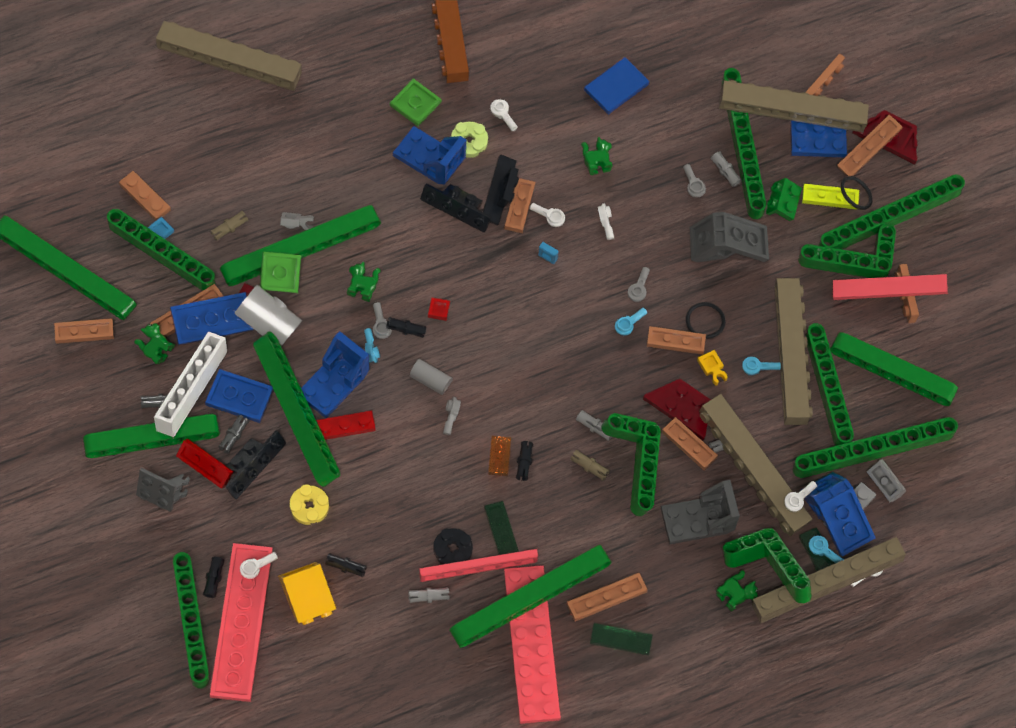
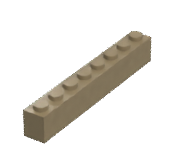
[156,21,302,91]
[719,80,869,132]
[774,278,813,425]
[699,394,813,537]
[752,537,906,624]

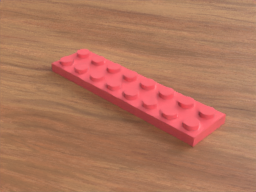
[210,543,273,702]
[504,566,561,724]

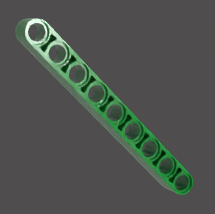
[722,68,766,219]
[818,174,965,250]
[220,205,381,286]
[0,215,137,320]
[253,331,340,487]
[793,417,958,478]
[449,545,612,648]

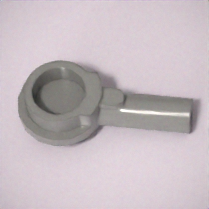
[683,164,706,197]
[628,267,650,302]
[373,303,392,339]
[443,397,461,435]

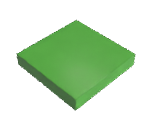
[390,78,441,126]
[260,252,301,293]

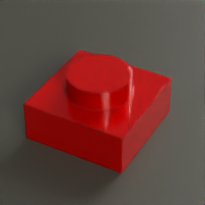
[428,298,450,321]

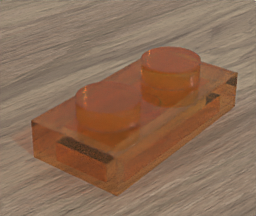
[488,436,511,476]

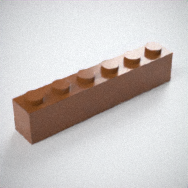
[431,0,469,83]

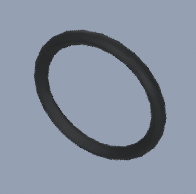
[840,176,873,210]
[686,302,726,339]

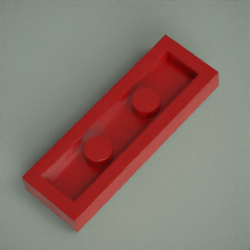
[316,411,375,440]
[176,439,233,489]

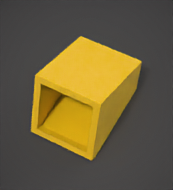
[278,562,336,625]

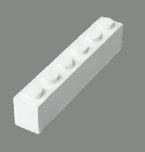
[154,332,227,437]

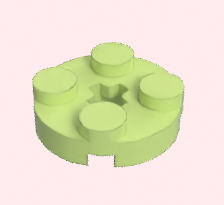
[451,122,488,158]

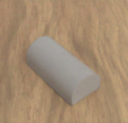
[410,359,453,395]
[867,459,906,502]

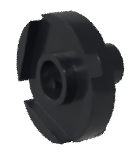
[433,528,473,565]

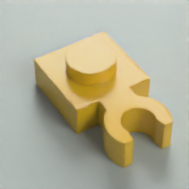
[697,350,727,386]

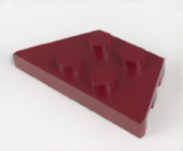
[852,110,918,165]
[643,379,711,441]

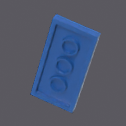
[170,292,254,345]

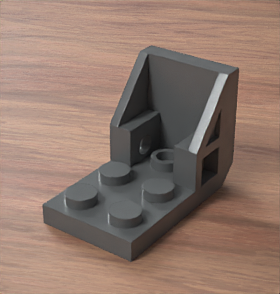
[690,212,769,262]
[660,480,740,545]

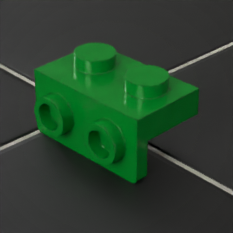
[766,178,802,221]

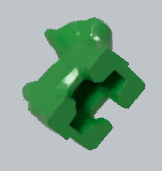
[581,137,612,175]
[347,262,380,302]
[134,323,175,364]
[716,570,758,612]

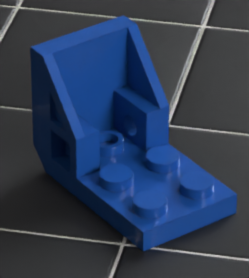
[393,126,467,184]
[301,331,369,418]
[800,472,876,556]

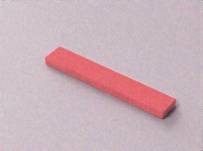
[833,274,948,300]
[419,549,538,582]

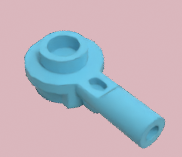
[615,308,647,335]
[364,328,380,363]
[742,357,781,375]
[809,536,844,563]

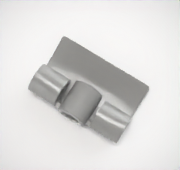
[235,285,302,346]

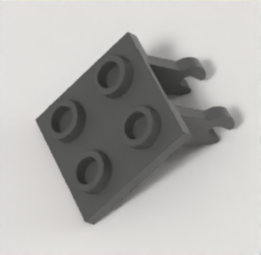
[136,468,190,512]

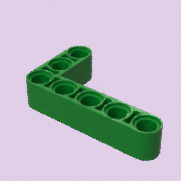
[798,224,896,278]
[601,413,661,516]
[723,528,812,603]

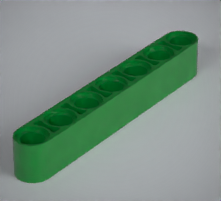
[107,209,216,291]
[805,323,854,446]
[830,332,958,406]
[83,414,220,458]
[173,552,210,689]

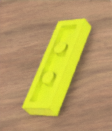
[802,184,859,209]

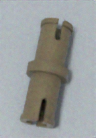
[210,211,248,241]
[570,450,610,481]

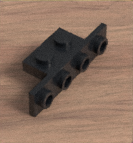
[483,154,519,226]
[420,183,491,232]
[225,430,286,499]

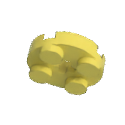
[290,484,329,525]

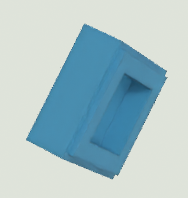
[148,217,174,239]
[538,242,559,264]

